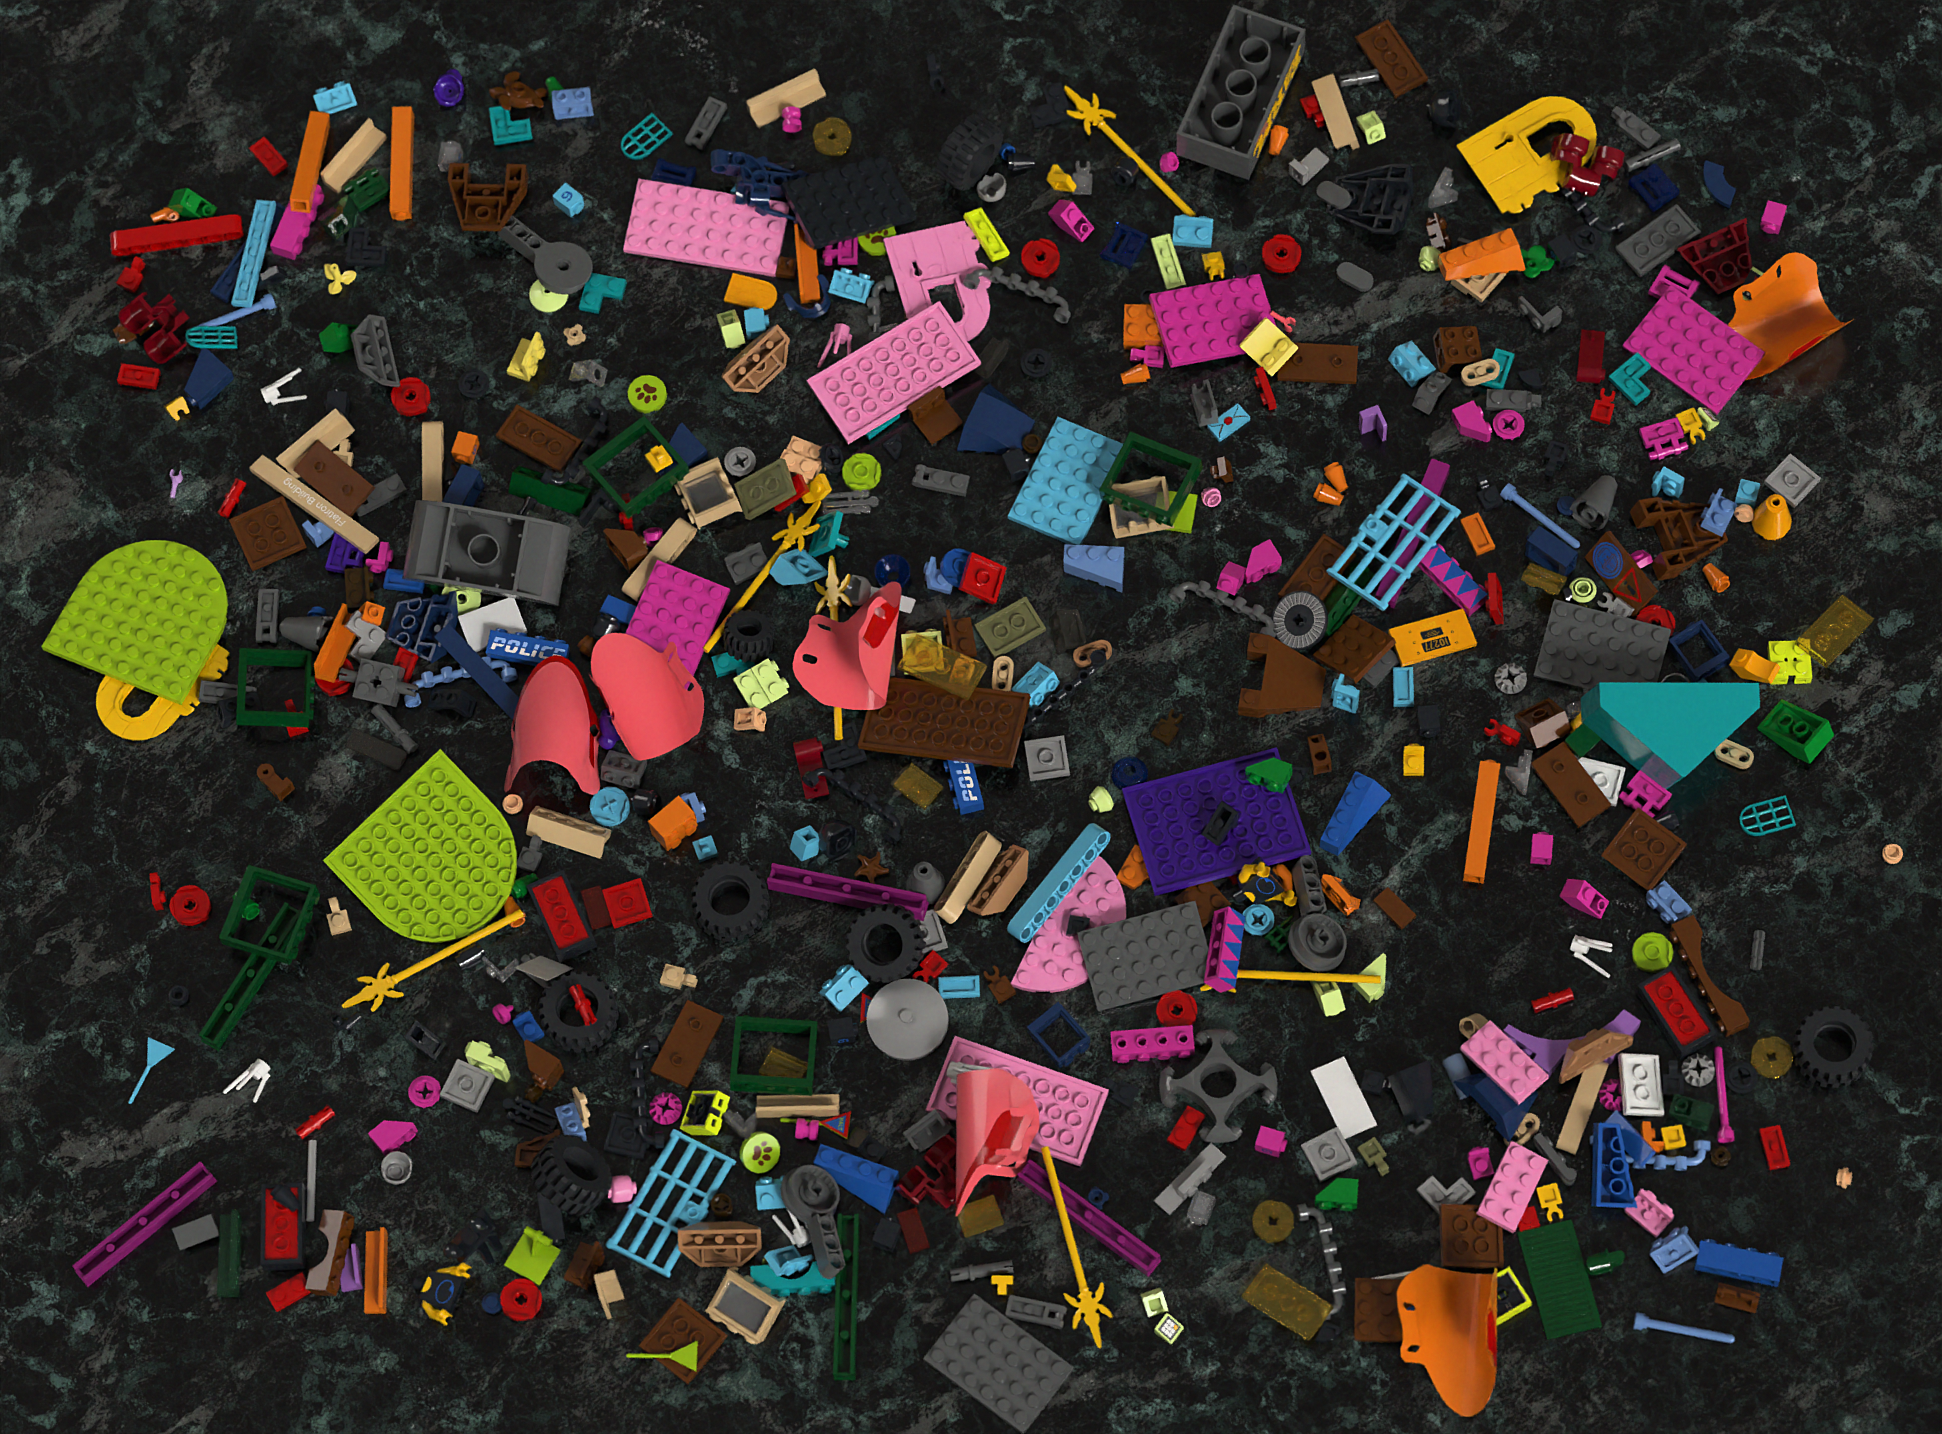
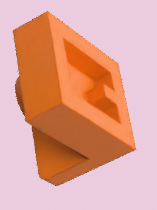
[359,601,385,626]
[1640,1121,1664,1154]

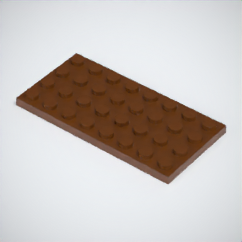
[858,677,1031,768]

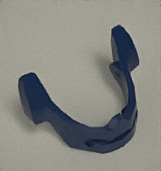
[783,274,831,318]

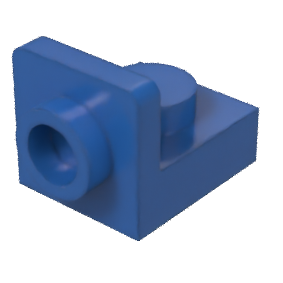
[512,1011,545,1043]

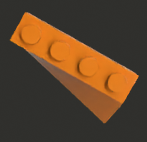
[1438,228,1525,281]

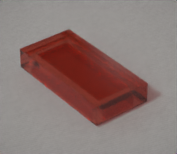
[581,885,612,930]
[897,1208,930,1254]

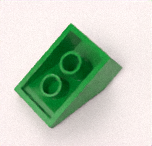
[1757,699,1834,764]

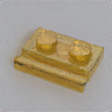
[1521,563,1567,595]
[893,763,943,810]
[759,1047,808,1078]
[955,1195,1004,1238]

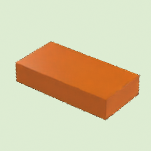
[1460,512,1495,556]

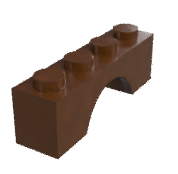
[305,1210,355,1296]

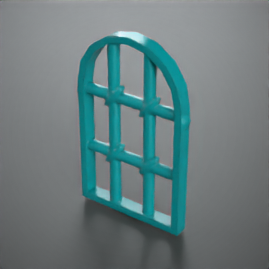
[621,113,672,160]
[185,326,237,349]
[1739,795,1796,836]

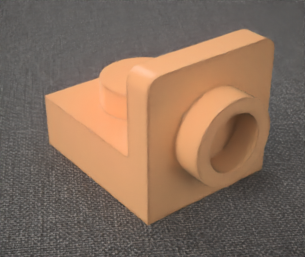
[734,707,766,732]

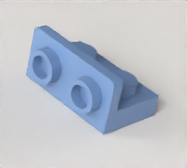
[552,87,593,120]
[1700,488,1738,537]
[1646,880,1692,925]
[1650,1226,1699,1273]

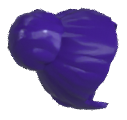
[433,69,464,107]
[598,708,622,750]

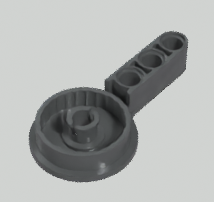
[497,215,593,294]
[1288,855,1347,972]
[780,1165,845,1279]

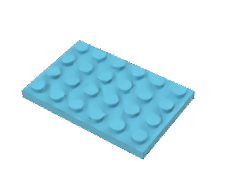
[1008,417,1123,545]

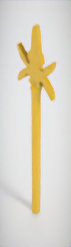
[1064,86,1196,217]
[703,500,821,653]
[814,556,852,740]
[342,909,524,1012]
[1200,970,1381,992]
[1041,1146,1113,1348]

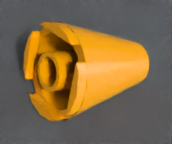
[1752,494,1792,540]

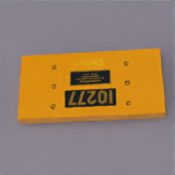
[1388,609,1477,667]

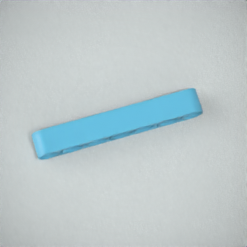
[1007,823,1110,943]

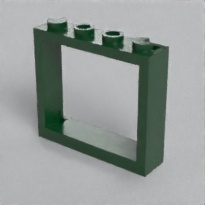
[582,416,690,519]
[1099,432,1203,527]
[236,648,315,728]
[219,865,320,965]
[730,1015,818,1096]

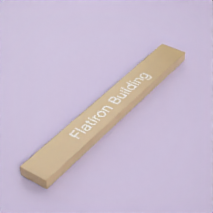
[250,455,379,554]

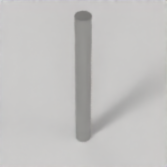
[306,1140,317,1221]

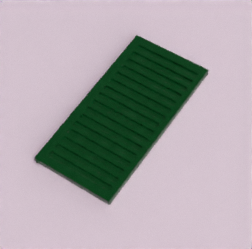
[1517,1219,1602,1340]

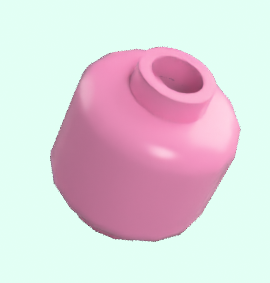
[606,1175,636,1203]

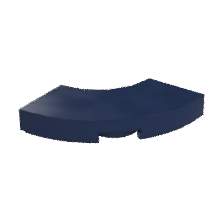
[1703,161,1736,208]

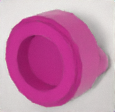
[1160,152,1179,172]
[643,527,663,547]
[492,1003,514,1024]

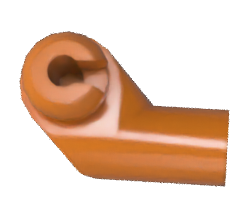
[150,208,179,224]
[1272,864,1293,892]

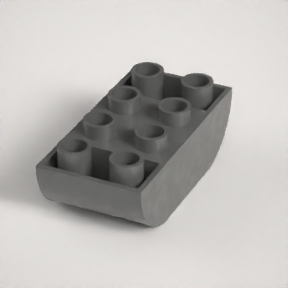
[402,500,572,606]

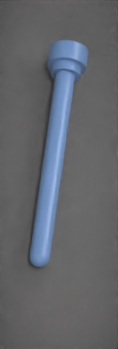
[187,293,276,336]
[1500,483,1580,548]
[1633,1312,1735,1343]

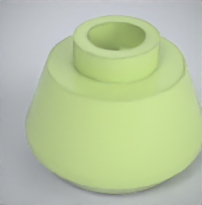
[1419,246,1441,271]
[1569,577,1596,603]
[1088,786,1114,813]

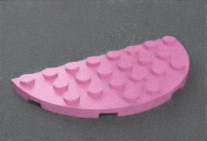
[1011,855,1126,993]

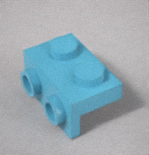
[1388,341,1436,387]
[819,964,869,1012]
[756,1176,786,1210]
[764,1245,814,1276]

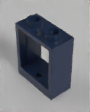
[442,464,485,507]
[1525,526,1578,582]
[1667,619,1730,683]
[1027,1002,1090,1068]

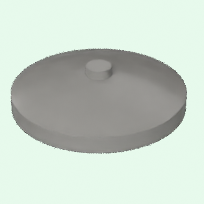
[867,979,949,1060]

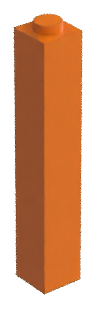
[390,106,414,221]
[290,111,330,213]
[1463,760,1500,884]

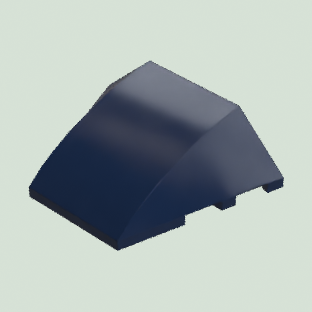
[957,384,1035,454]
[385,591,458,663]
[1453,1072,1538,1142]

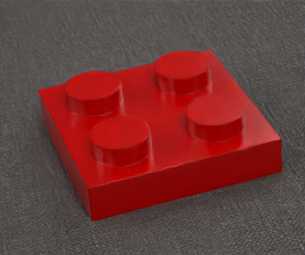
[959,552,1007,604]
[1485,573,1504,625]
[602,878,653,929]

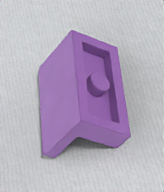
[1359,405,1387,441]
[340,1243,363,1292]

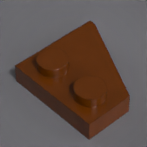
[515,1130,561,1168]

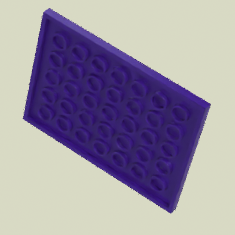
[1122,747,1311,896]

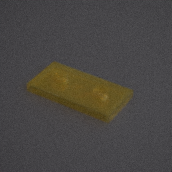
[1795,594,1874,668]
[898,634,987,700]
[1242,1264,1333,1341]

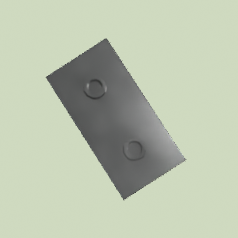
[1615,204,1701,277]

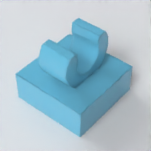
[692,836,718,862]

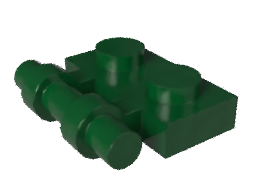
[342,167,390,212]

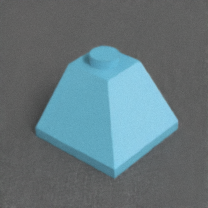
[769,549,828,585]

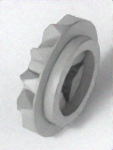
[724,447,756,477]
[1495,663,1527,694]
[1682,1053,1715,1086]

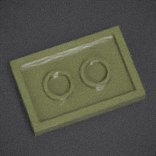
[734,458,797,520]
[974,596,1046,659]

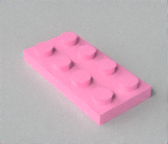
[1460,1021,1548,1105]
[1476,1141,1548,1233]

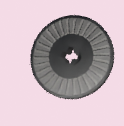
[1272,591,1328,650]

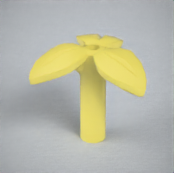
[324,264,356,294]

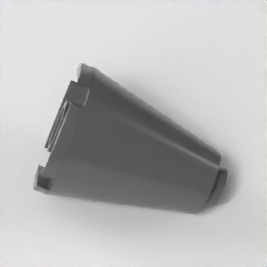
[1570,475,1618,530]
[279,616,335,654]
[906,862,946,905]

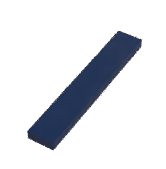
[210,201,287,303]
[434,623,519,720]

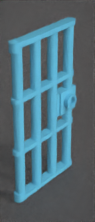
[1326,473,1461,611]
[605,1129,736,1278]

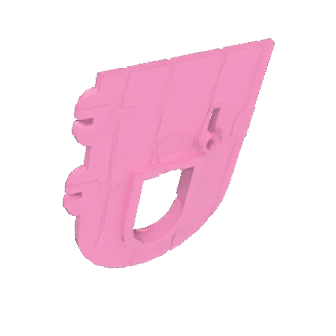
[883,221,991,341]

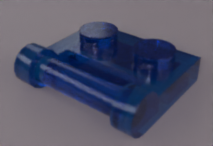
[651,158,696,187]
[1628,163,1680,211]
[1100,222,1148,270]

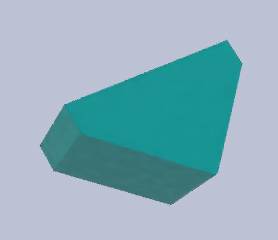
[1581,682,1760,790]

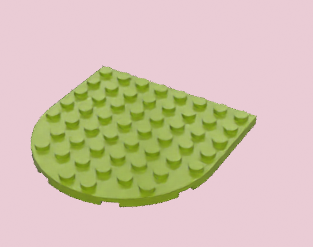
[41,540,228,705]
[323,749,517,943]

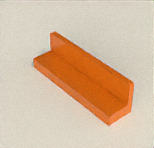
[794,224,821,303]
[314,603,356,683]
[364,1227,388,1314]

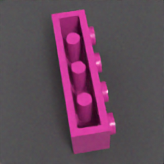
[1111,1025,1195,1063]

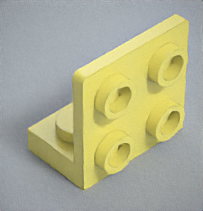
[1239,317,1298,376]
[507,332,545,382]

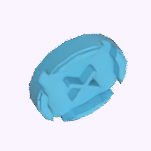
[590,787,630,826]

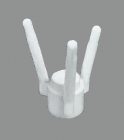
[261,368,307,405]
[1570,935,1612,978]
[223,1059,270,1103]
[946,1061,993,1084]
[772,1209,812,1248]

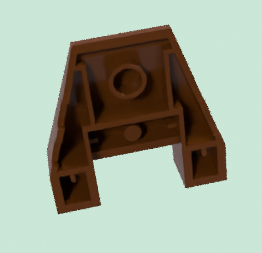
[448,163,528,231]
[1630,497,1728,581]
[1238,633,1326,718]

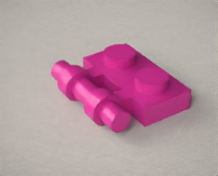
[823,237,858,266]
[1639,418,1688,460]
[1618,770,1672,819]

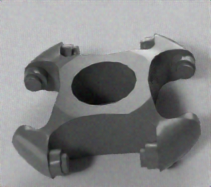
[1159,1028,1277,1143]

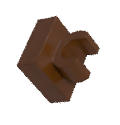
[775,256,797,279]
[1210,457,1233,483]

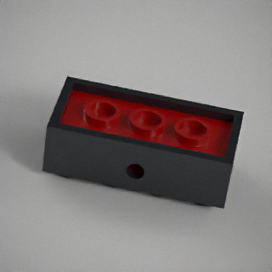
[526,869,597,963]
[1636,965,1717,1060]
[260,1182,306,1271]

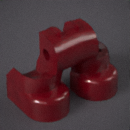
[1550,133,1625,197]
[119,292,189,364]
[894,1134,956,1209]

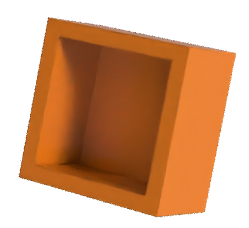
[1123,304,1163,350]
[648,795,698,851]

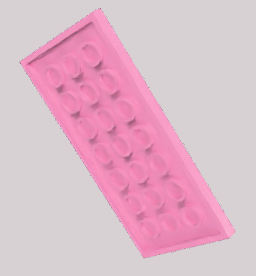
[623,179,790,277]
[807,301,981,444]
[926,1036,1109,1166]

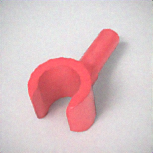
[1270,311,1296,332]

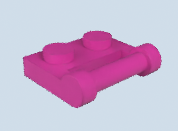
[1648,265,1700,299]

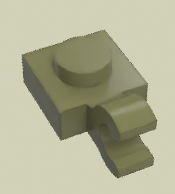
[1357,1137,1389,1176]

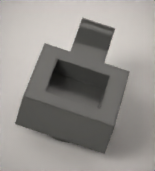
[517,835,543,873]

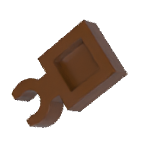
[984,965,1016,1004]

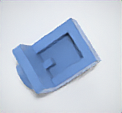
[680,792,706,823]

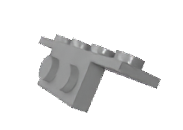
[1154,1143,1226,1215]

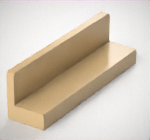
[746,69,826,127]
[1312,74,1360,149]
[321,118,387,194]
[276,408,355,479]
[526,806,611,858]
[756,1094,839,1118]
[594,1270,624,1319]

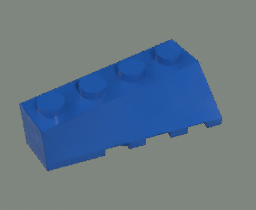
[1320,771,1391,856]
[1591,1123,1637,1208]
[814,1144,899,1215]

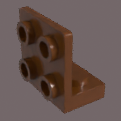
[1433,326,1483,373]
[908,386,963,444]
[943,609,977,660]
[563,1241,605,1290]

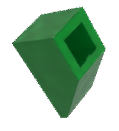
[168,188,217,220]
[319,323,359,353]
[1245,757,1292,794]
[1315,1178,1358,1211]

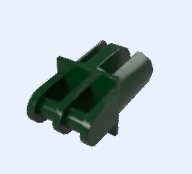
[1264,914,1296,953]
[1585,1248,1625,1275]

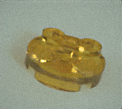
[813,117,852,155]
[1751,1036,1793,1079]
[1253,1200,1294,1243]

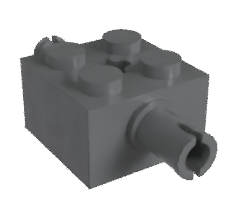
[339,658,418,707]

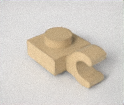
[333,439,354,468]
[327,897,352,936]
[660,964,698,990]

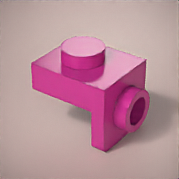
[365,542,393,573]

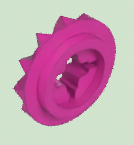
[1493,410,1524,440]
[408,1076,441,1108]
[1599,1079,1623,1111]
[649,1092,682,1125]

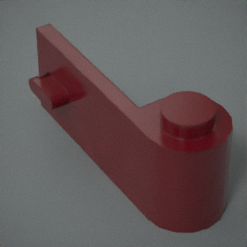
[1576,329,1606,384]
[793,737,829,799]

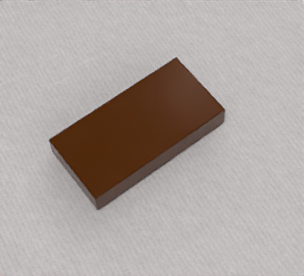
[1373,887,1416,930]

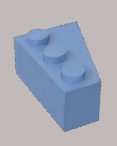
[1063,544,1124,592]

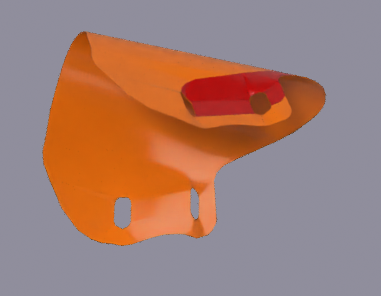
[1728,252,1854,380]
[1397,1264,1497,1417]

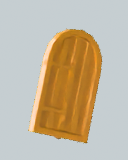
[724,273,777,310]

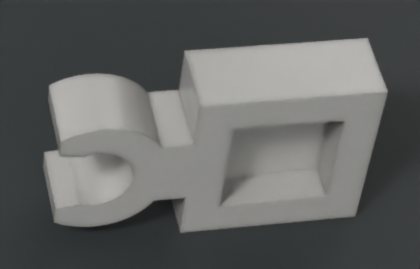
[1597,592,1634,618]

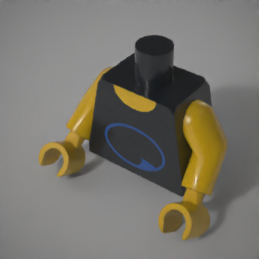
[1233,856,1297,906]
[412,1263,472,1325]

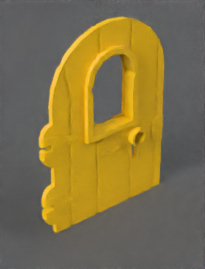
[1456,96,1597,214]
[96,644,230,741]

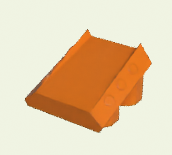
[1321,874,1360,916]

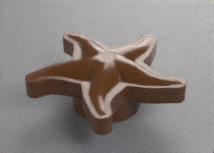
[854,852,889,884]

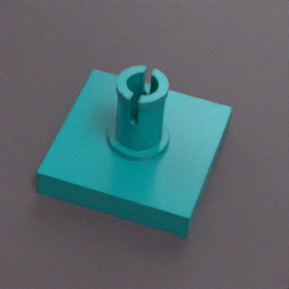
[808,510,849,557]

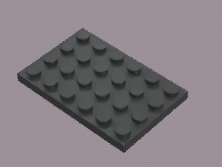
[1534,599,1671,691]
[1077,901,1209,1012]
[923,1294,1074,1434]

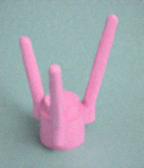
[818,324,852,368]

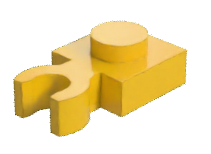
[1202,251,1225,281]
[1675,407,1705,444]
[1536,1183,1563,1222]

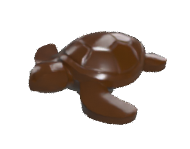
[489,72,547,110]

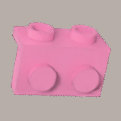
[1624,1189,1674,1238]

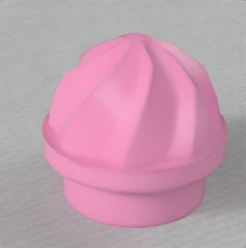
[1201,487,1221,507]

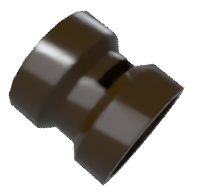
[711,1193,733,1219]

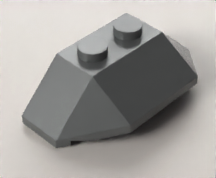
[351,315,400,387]

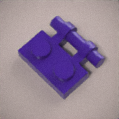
[325,533,365,574]

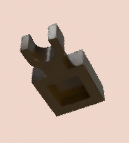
[1151,709,1183,746]

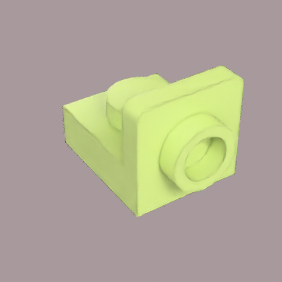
[1356,111,1386,144]

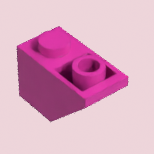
[1048,200,1094,242]
[1451,400,1492,442]
[1245,539,1282,584]
[1560,879,1609,919]
[368,1120,418,1157]

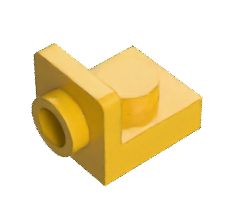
[1047,164,1077,192]
[801,474,832,503]
[1403,744,1424,776]

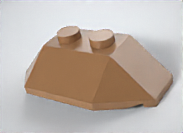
[721,324,790,393]
[967,844,1029,916]
[1559,1028,1633,1084]
[678,1222,762,1267]

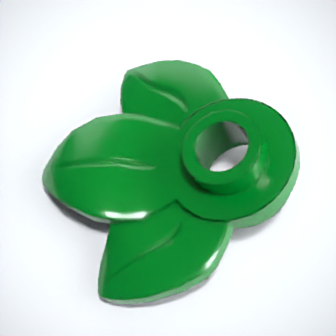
[1520,245,1554,278]

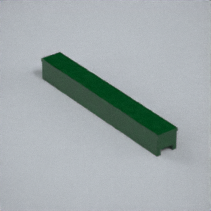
[199,902,301,1051]
[833,1214,860,1380]

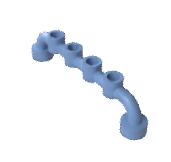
[404,657,518,707]
[1589,1135,1710,1171]

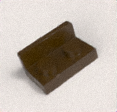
[344,566,374,609]

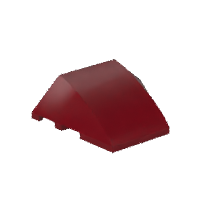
[1676,218,1752,294]

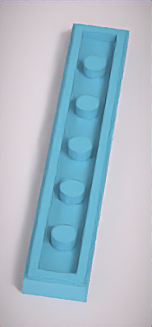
[231,200,277,308]

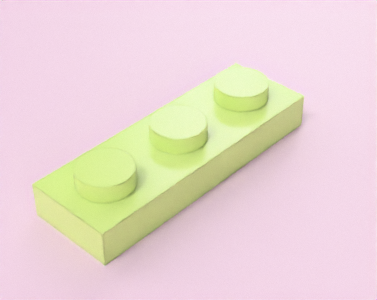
[1151,234,1186,291]

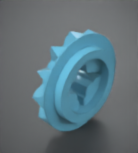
[1243,904,1274,936]

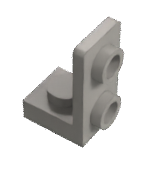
[1289,148,1329,186]

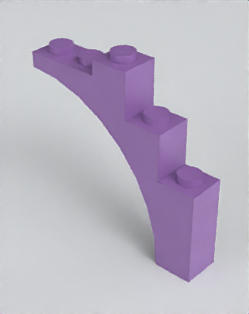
[1503,1010,1641,1078]

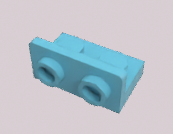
[313,81,357,114]
[1172,215,1213,248]
[829,267,875,303]
[1651,467,1684,498]
[1011,662,1060,710]
[1330,674,1360,713]

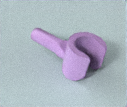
[170,469,183,498]

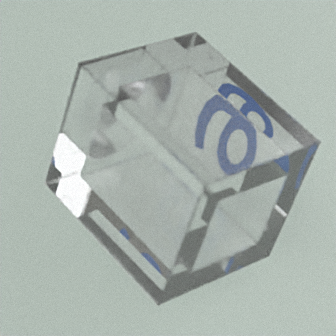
[438,141,463,172]
[1187,1190,1216,1225]

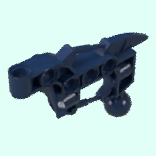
[711,149,821,249]

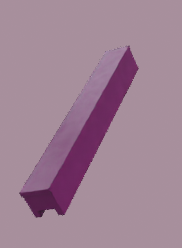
[1376,458,1450,608]
[767,863,929,921]
[1017,1159,1161,1277]
[73,1161,217,1286]

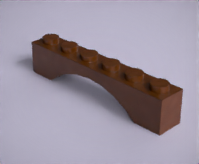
[1669,915,1750,1037]

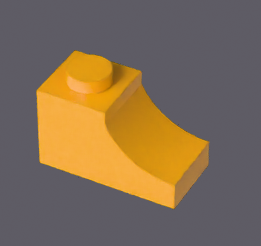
[1729,648,1781,684]

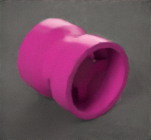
[782,106,802,132]
[795,1118,819,1141]

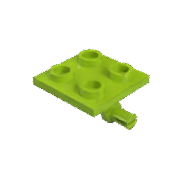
[504,1226,561,1286]

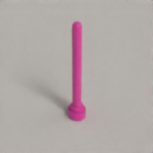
[1714,1046,1734,1143]

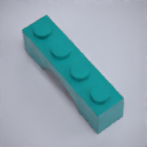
[751,1262,836,1297]

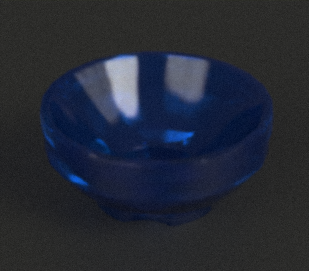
[874,554,911,587]
[1111,756,1148,791]

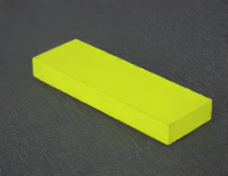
[963,207,1010,262]

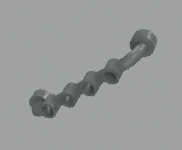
[963,267,1071,323]
[867,275,895,343]
[1168,581,1276,638]
[1296,1204,1346,1320]

